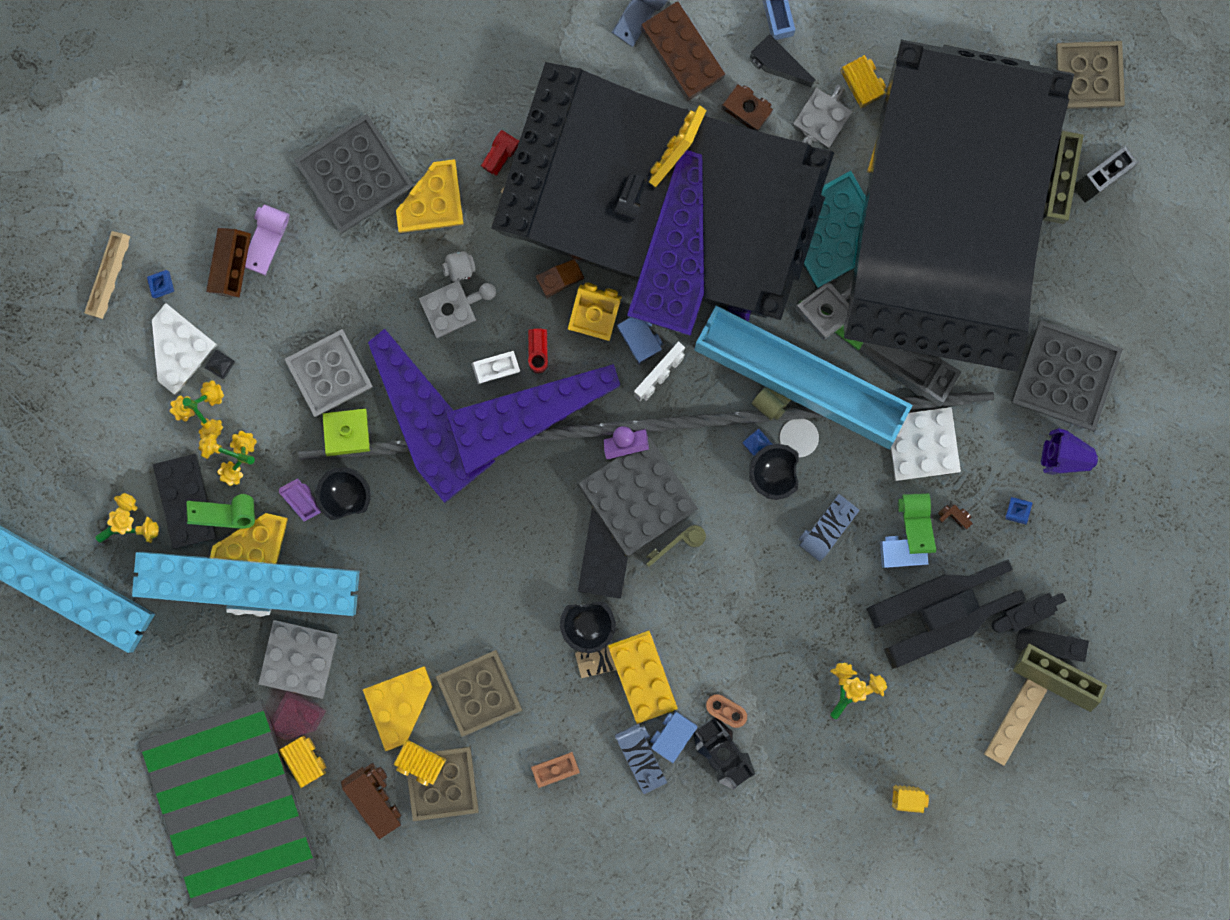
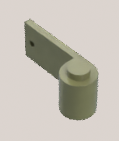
[751,388,791,421]
[646,525,706,567]

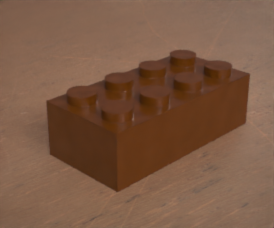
[640,1,725,102]

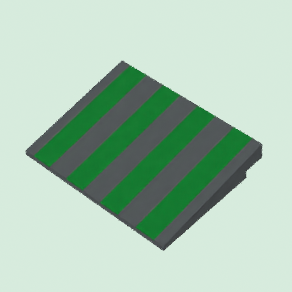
[139,699,319,909]

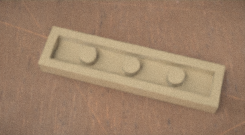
[84,231,130,319]
[984,679,1047,766]

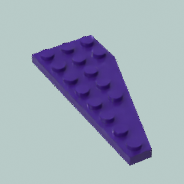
[627,150,704,336]
[368,329,496,503]

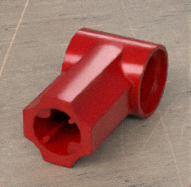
[481,130,519,176]
[528,329,548,374]

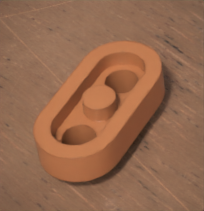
[706,694,747,728]

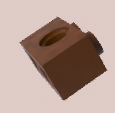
[722,84,773,131]

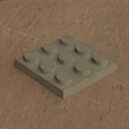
[1056,41,1125,109]
[436,650,522,737]
[407,746,479,821]

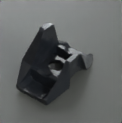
[693,717,755,790]

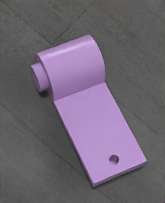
[245,204,290,276]

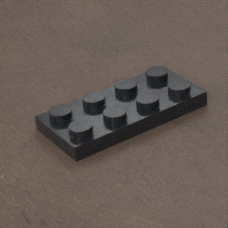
[153,454,217,549]
[578,508,628,599]

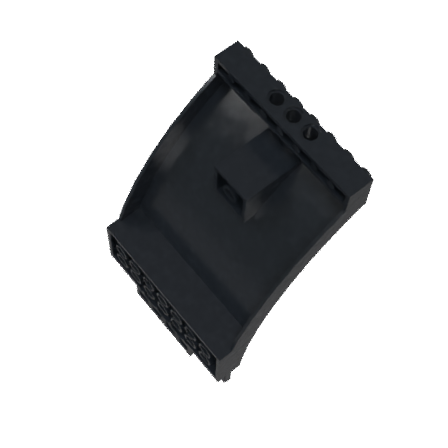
[844,39,1074,372]
[491,62,834,320]

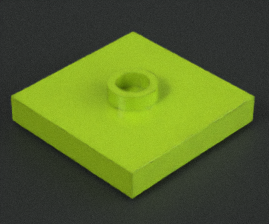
[323,409,370,456]

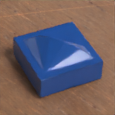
[147,270,174,298]
[742,429,773,456]
[1005,497,1033,525]

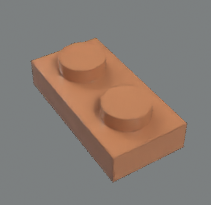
[531,752,580,788]

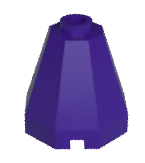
[1041,428,1098,475]

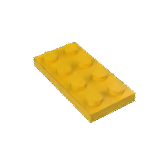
[608,631,678,724]

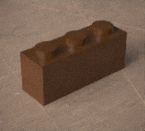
[206,228,251,298]
[341,767,402,840]

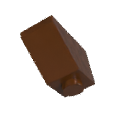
[536,259,585,299]

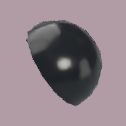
[749,443,799,500]
[315,467,371,520]
[560,602,616,653]

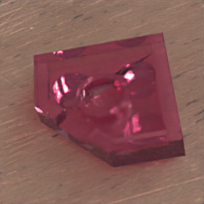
[271,691,327,740]

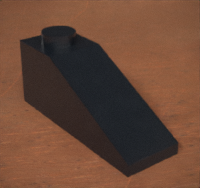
[750,34,815,87]
[1074,146,1138,203]
[1015,628,1089,662]

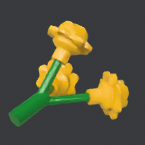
[169,380,224,439]
[198,431,257,486]
[96,493,159,543]
[830,663,887,719]

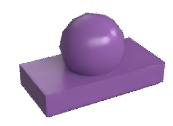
[604,426,649,459]
[279,478,321,521]

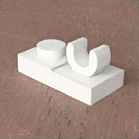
[472,351,520,384]

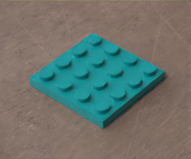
[804,171,866,289]

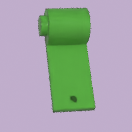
[898,493,936,554]
[186,494,255,529]

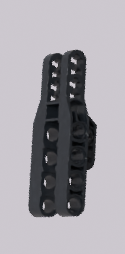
[866,559,1026,669]

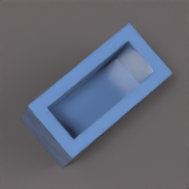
[762,0,795,40]
[617,317,663,364]
[650,711,698,763]

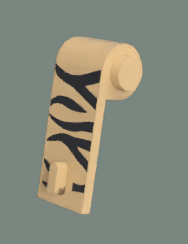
[575,643,617,678]

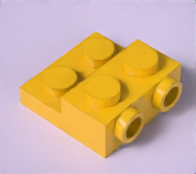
[568,283,622,341]

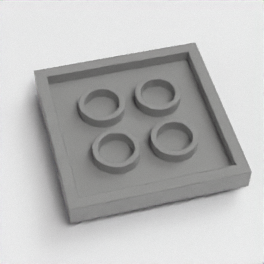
[285,329,373,418]
[259,620,338,699]

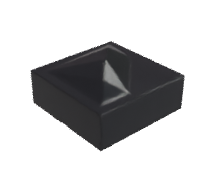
[205,350,236,380]

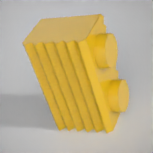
[840,55,886,108]
[279,735,326,788]
[394,740,446,786]
[892,785,929,813]

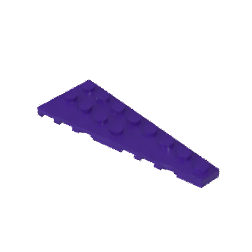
[447,364,620,475]

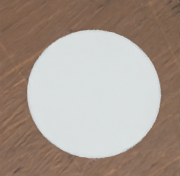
[780,419,819,457]

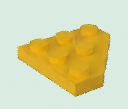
[649,105,707,187]
[396,159,464,233]
[210,513,288,563]
[363,666,433,751]

